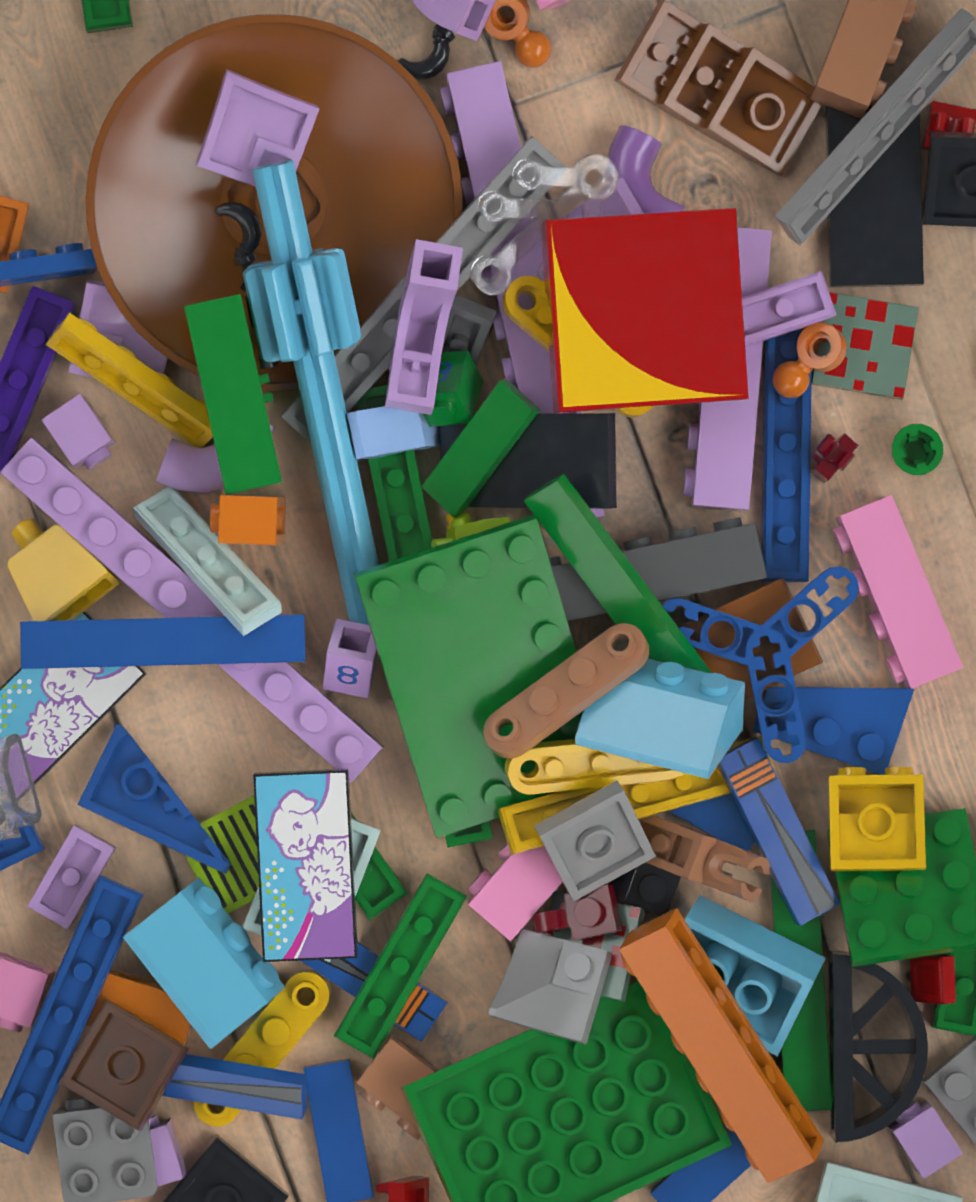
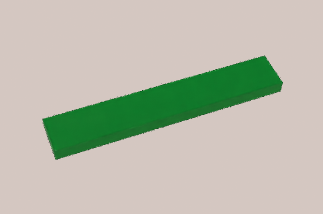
[524,474,712,673]
[770,830,832,1111]

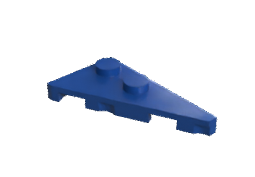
[78,724,231,874]

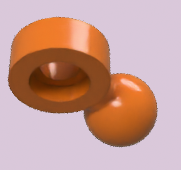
[484,0,551,68]
[772,323,847,398]

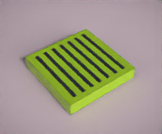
[186,795,259,914]

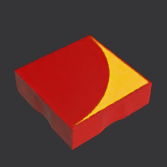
[541,208,749,413]

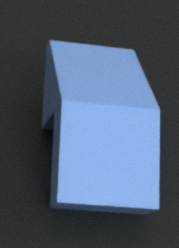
[347,406,440,459]

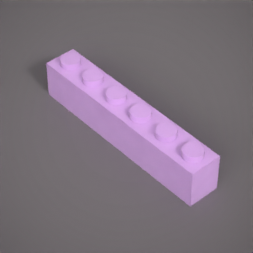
[683,228,772,512]

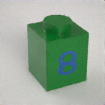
[423,350,484,427]

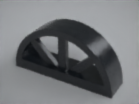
[828,950,928,1143]

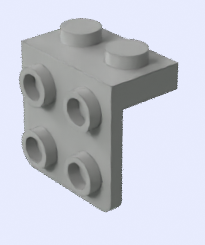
[52,1096,158,1202]

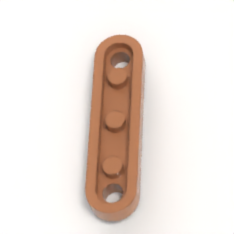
[483,623,649,759]

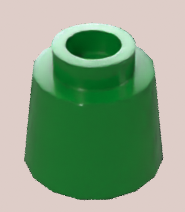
[891,424,943,475]

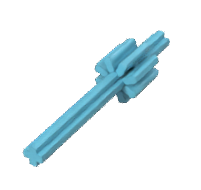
[243,160,379,625]

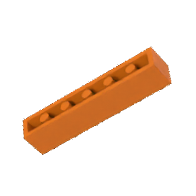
[619,908,824,1183]

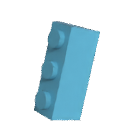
[575,650,745,779]
[123,878,285,1049]
[685,895,826,1056]

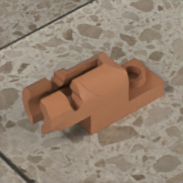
[639,815,770,902]

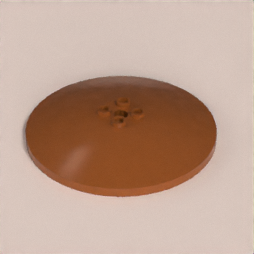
[86,14,462,392]

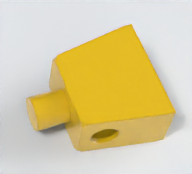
[7,518,120,621]

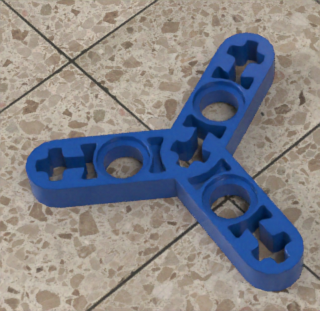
[662,566,859,763]

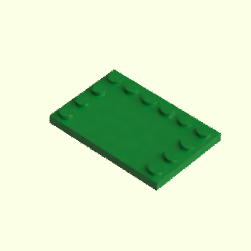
[353,515,583,838]
[400,980,732,1202]

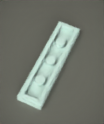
[133,487,282,636]

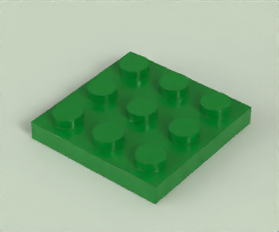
[827,808,976,967]

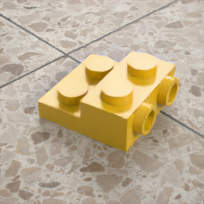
[828,766,926,871]

